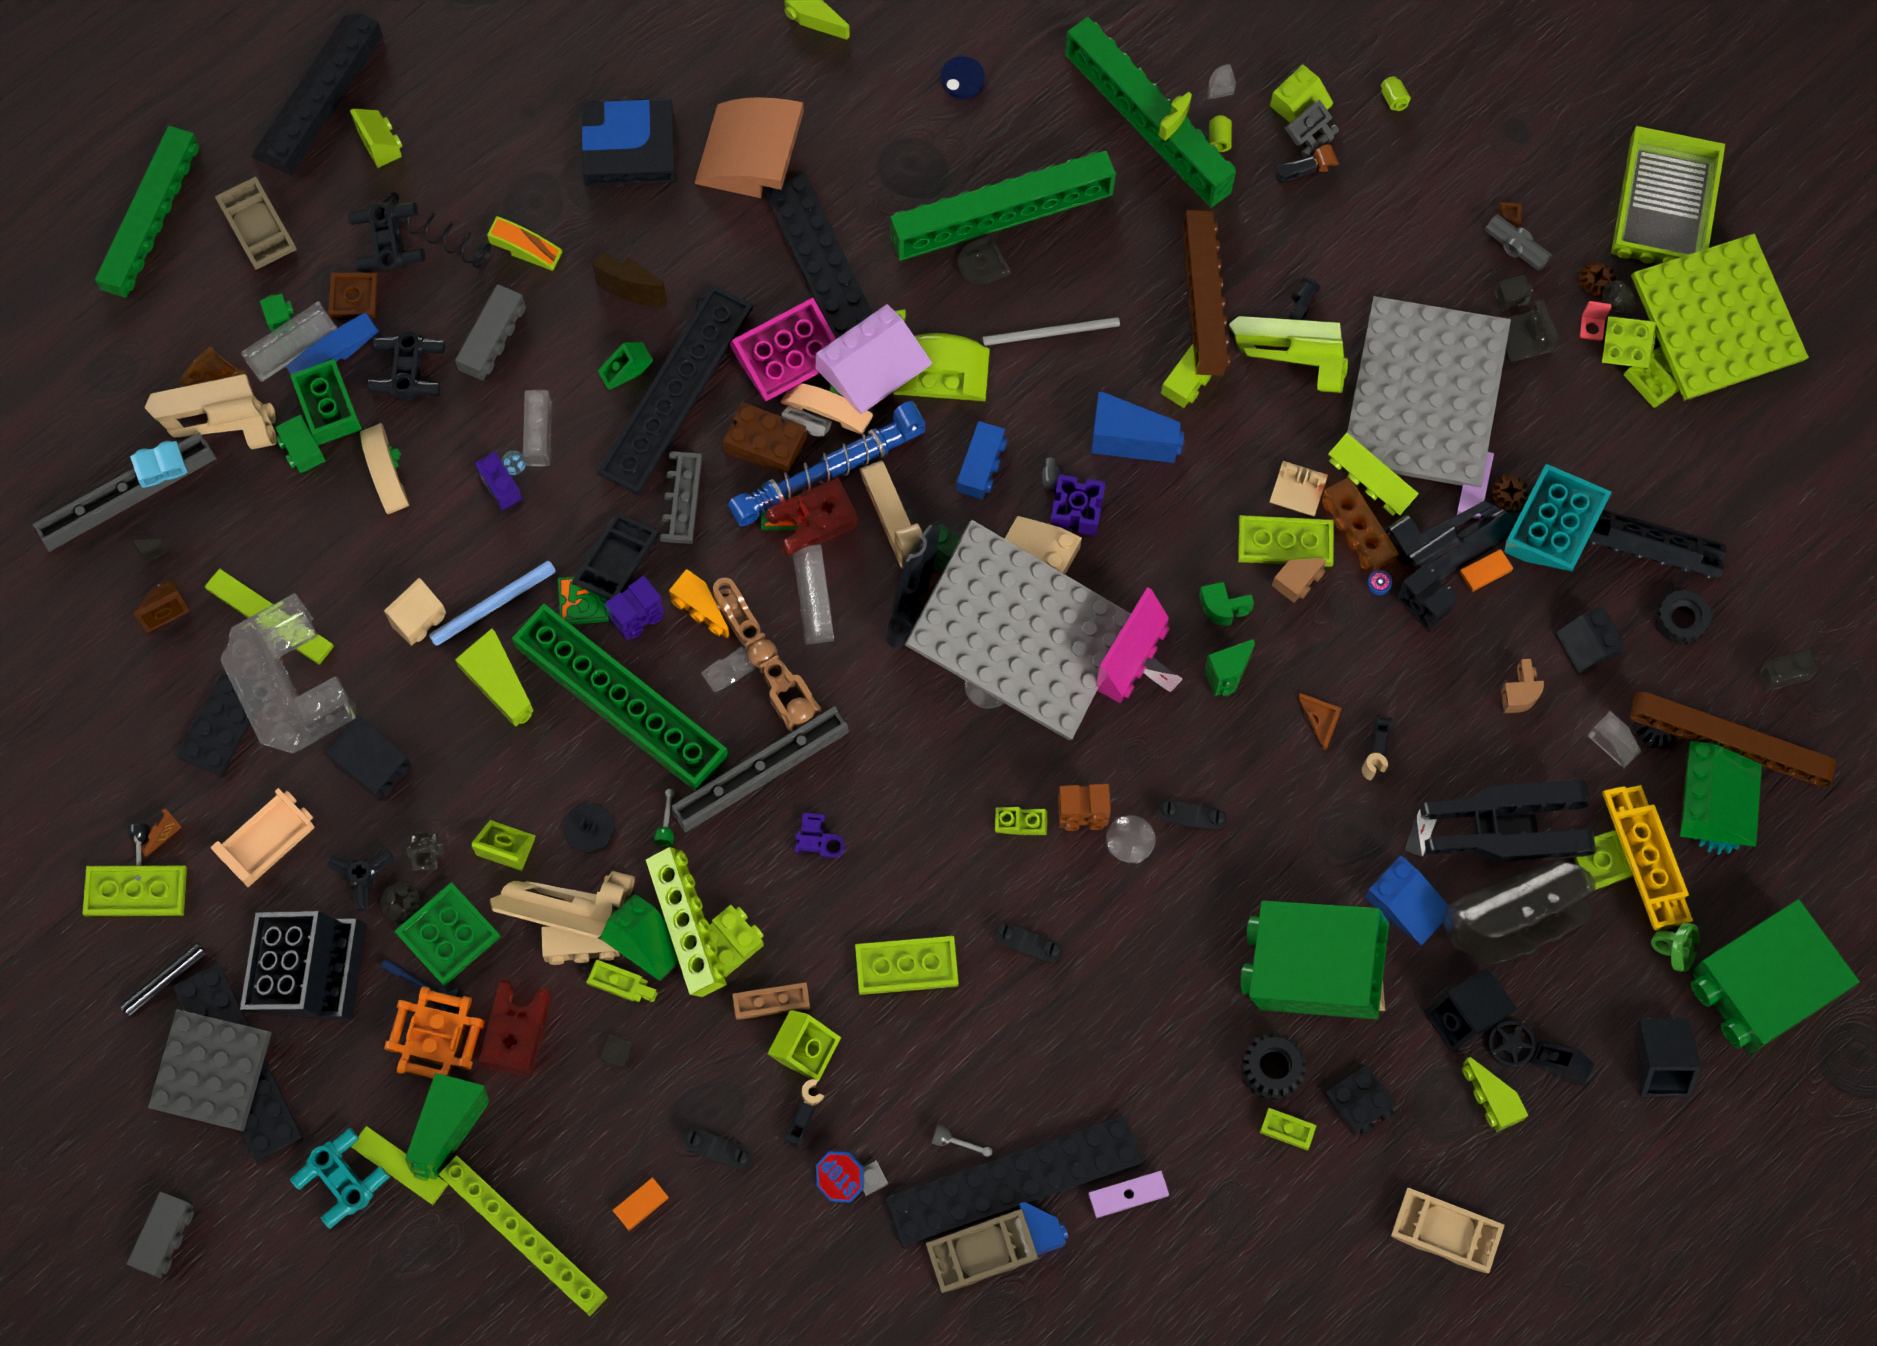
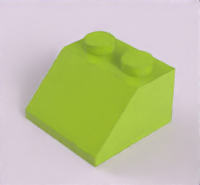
[1270,64,1333,122]
[350,109,402,168]
[768,1010,841,1082]

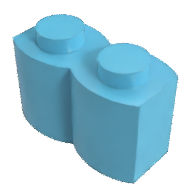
[130,441,188,488]

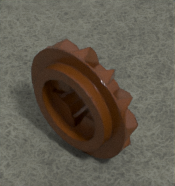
[1579,260,1617,296]
[1491,474,1530,511]

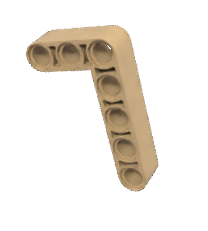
[860,460,922,569]

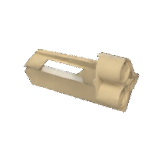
[145,374,277,449]
[490,871,635,939]

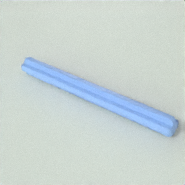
[429,561,555,646]

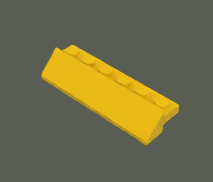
[1602,785,1693,931]

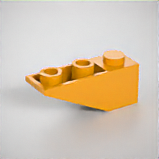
[669,569,729,638]

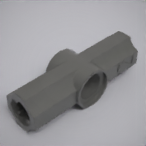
[1485,215,1552,271]

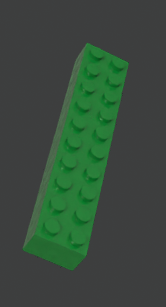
[1065,17,1236,208]
[890,151,1116,261]
[512,604,728,791]

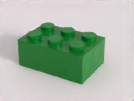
[290,359,362,445]

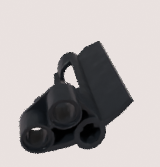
[886,523,942,648]

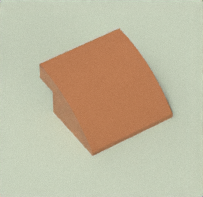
[695,97,804,198]

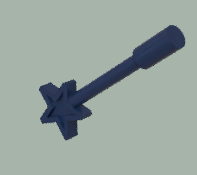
[381,959,459,1012]

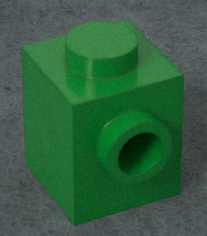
[260,294,294,334]

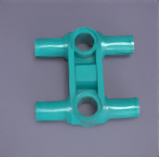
[290,1128,390,1229]

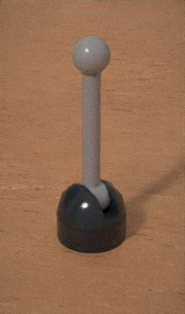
[128,824,148,881]

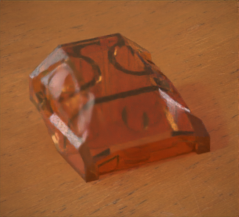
[178,346,245,387]

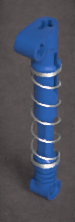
[728,401,925,526]

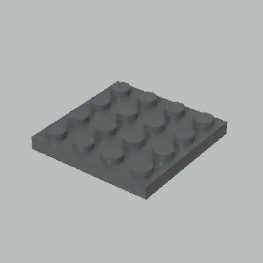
[148,1009,272,1131]

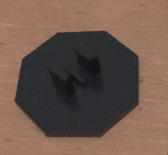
[563,803,615,854]

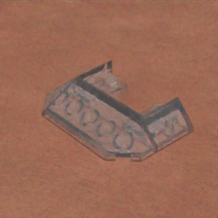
[220,593,357,754]

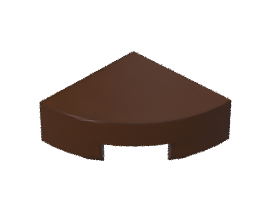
[1498,202,1522,227]

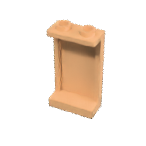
[210,788,315,887]

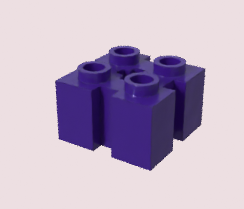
[1050,474,1105,536]
[605,575,665,641]

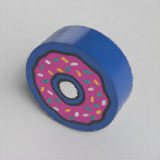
[1367,570,1392,595]

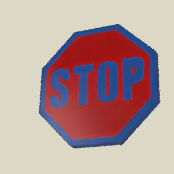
[816,1151,864,1203]

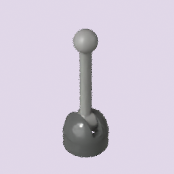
[931,1124,992,1157]

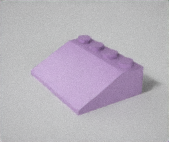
[816,304,932,414]

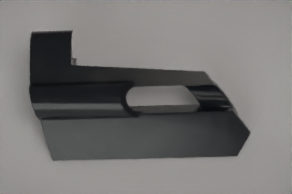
[1385,501,1518,582]

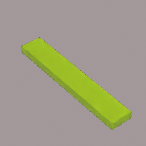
[205,568,334,665]

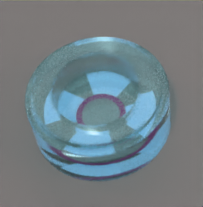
[501,451,526,475]

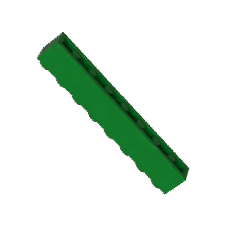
[95,125,199,298]

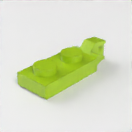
[586,960,658,1002]

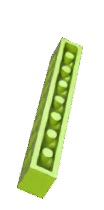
[439,1155,608,1316]

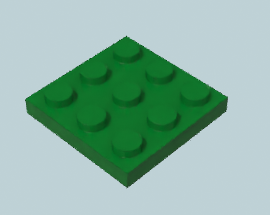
[395,882,501,986]

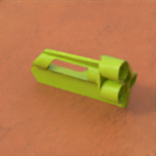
[1229,316,1348,393]

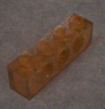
[1322,477,1399,574]

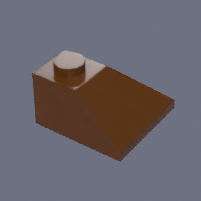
[133,580,190,633]

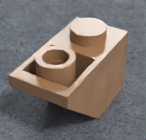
[1272,558,1326,603]

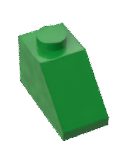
[598,342,653,390]

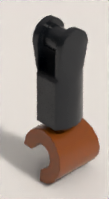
[1276,144,1339,183]

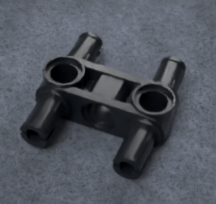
[348,202,426,271]
[368,331,445,402]

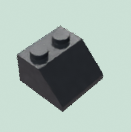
[1555,605,1626,674]

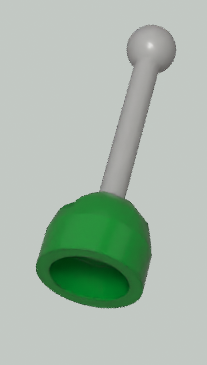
[654,788,675,847]

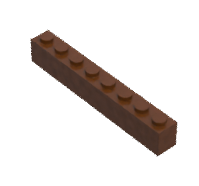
[1182,210,1231,376]

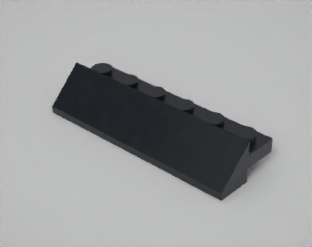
[1587,509,1726,579]

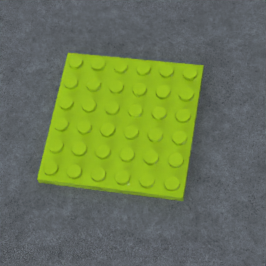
[1631,234,1809,401]

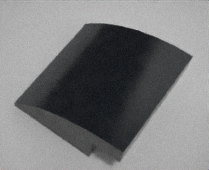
[240,911,367,1021]

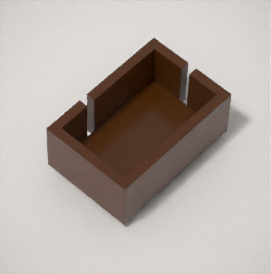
[723,402,807,476]

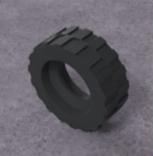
[1655,589,1712,645]

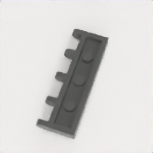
[660,452,702,544]

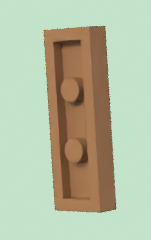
[732,982,810,1020]

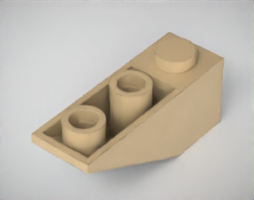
[542,926,620,965]

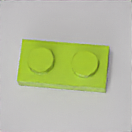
[1260,1108,1317,1151]

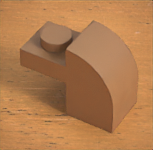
[1501,659,1544,713]

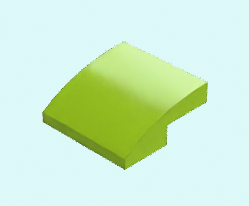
[1624,346,1680,408]

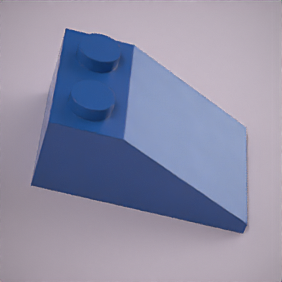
[1364,856,1453,947]

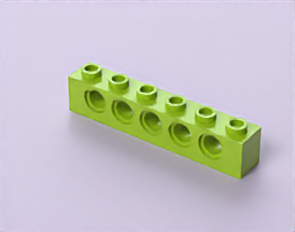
[646,847,727,997]

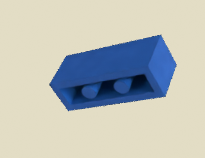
[956,421,1008,500]

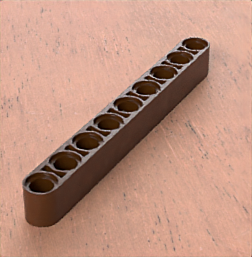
[1630,692,1837,787]

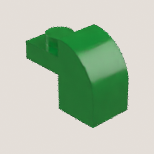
[1199,582,1254,626]

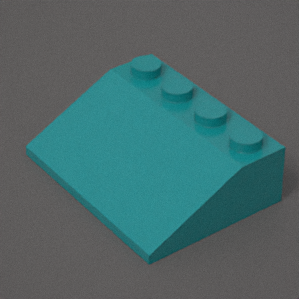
[1504,464,1612,571]

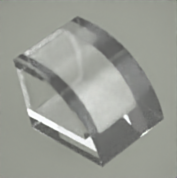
[1207,64,1236,100]

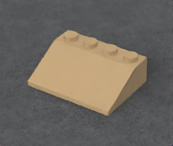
[1005,516,1082,575]

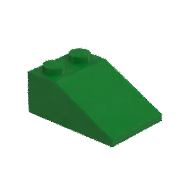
[600,894,679,981]

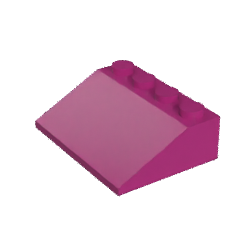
[730,298,836,402]
[1096,587,1170,703]

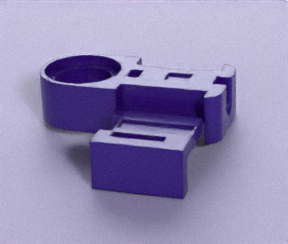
[795,813,845,858]

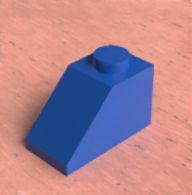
[1019,1202,1068,1255]

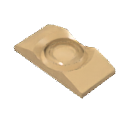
[1391,1188,1505,1274]

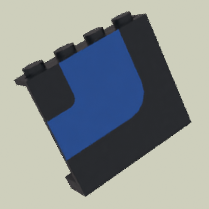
[582,98,675,186]

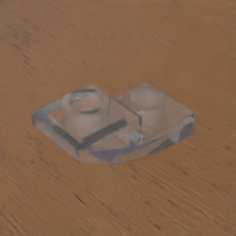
[701,646,756,692]

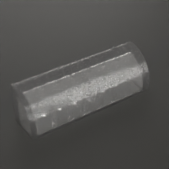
[241,301,337,382]
[794,544,834,645]

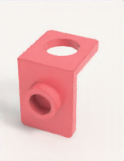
[1580,301,1611,341]

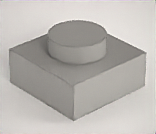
[863,1160,888,1196]

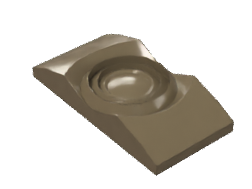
[215,177,297,270]
[926,1209,1039,1293]

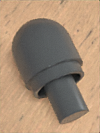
[1042,457,1060,490]

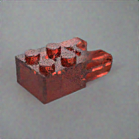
[765,478,859,556]
[479,980,551,1077]

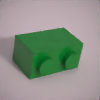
[275,414,325,474]

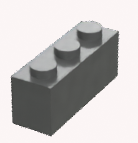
[127,1192,194,1279]

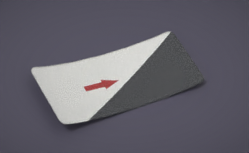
[1144,657,1182,692]
[1405,810,1437,857]

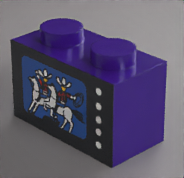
[474,452,522,511]

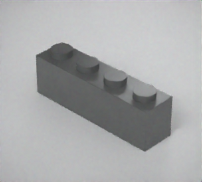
[455,284,526,381]

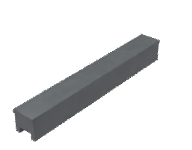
[33,432,217,552]
[672,706,849,833]

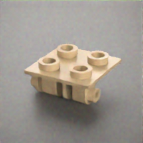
[1270,461,1328,516]

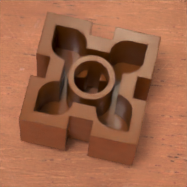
[1057,784,1111,831]

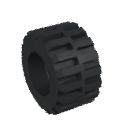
[1241,1033,1307,1101]

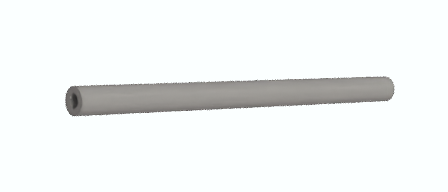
[983,317,1120,346]

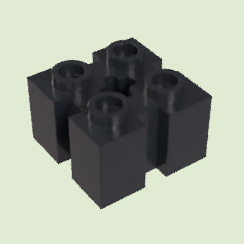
[1396,565,1458,632]

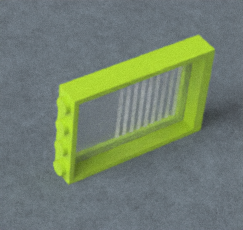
[1611,126,1725,264]

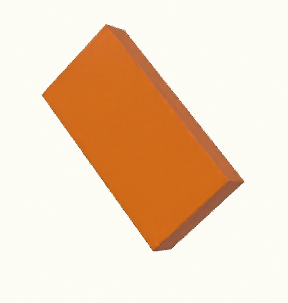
[1459,549,1513,592]
[613,1177,669,1231]

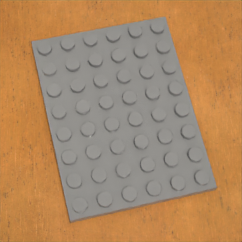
[1347,296,1511,487]
[905,520,1131,740]

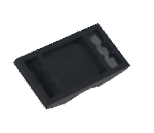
[572,512,659,600]

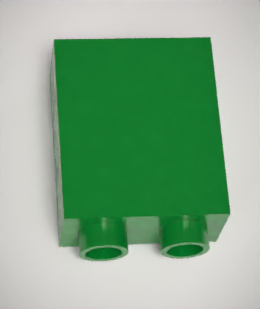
[1691,899,1860,1055]
[1241,901,1389,1019]

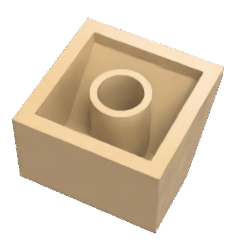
[384,578,446,646]

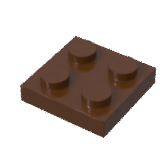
[328,273,379,319]

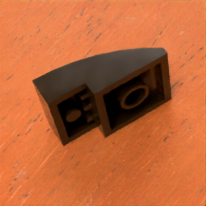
[592,251,667,307]

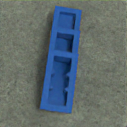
[286,313,379,374]

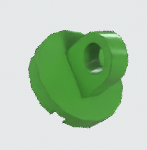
[1651,922,1700,972]

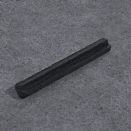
[120,943,206,1016]

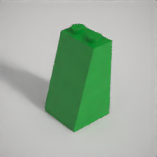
[405,1073,489,1181]

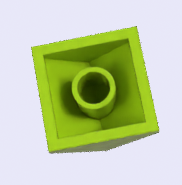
[472,820,536,871]

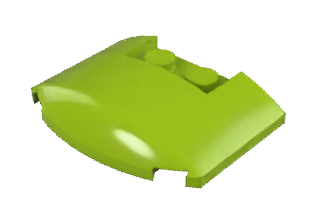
[893,333,990,401]

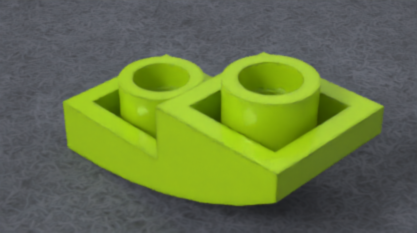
[1159,92,1192,141]
[995,807,1047,835]

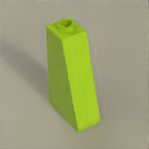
[455,629,533,727]

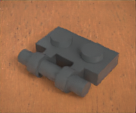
[1284,100,1339,157]

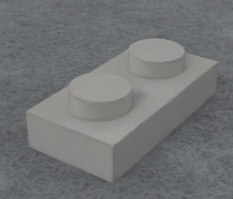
[781,406,832,436]

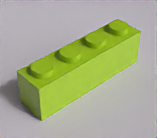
[1328,433,1419,516]

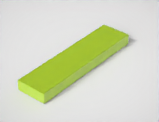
[351,1126,448,1205]

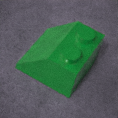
[1204,639,1255,696]

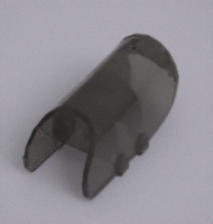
[1443,862,1596,964]

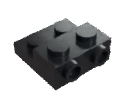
[1324,1065,1397,1136]

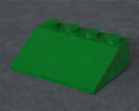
[1680,741,1762,847]

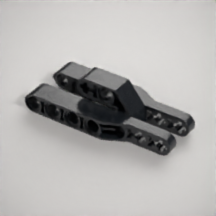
[1420,780,1596,863]

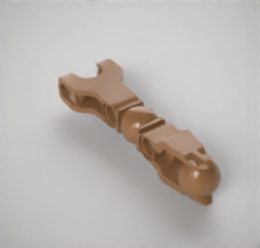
[713,577,822,732]

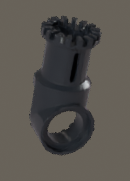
[1288,277,1320,320]

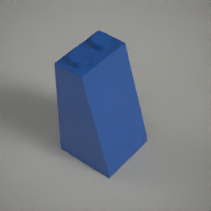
[1091,392,1184,463]

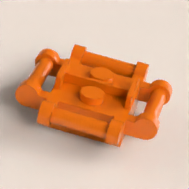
[384,986,485,1079]

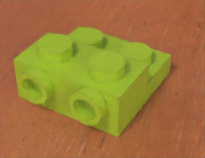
[695,905,764,977]

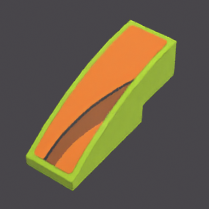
[487,216,562,271]

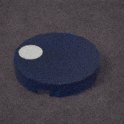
[940,56,985,99]

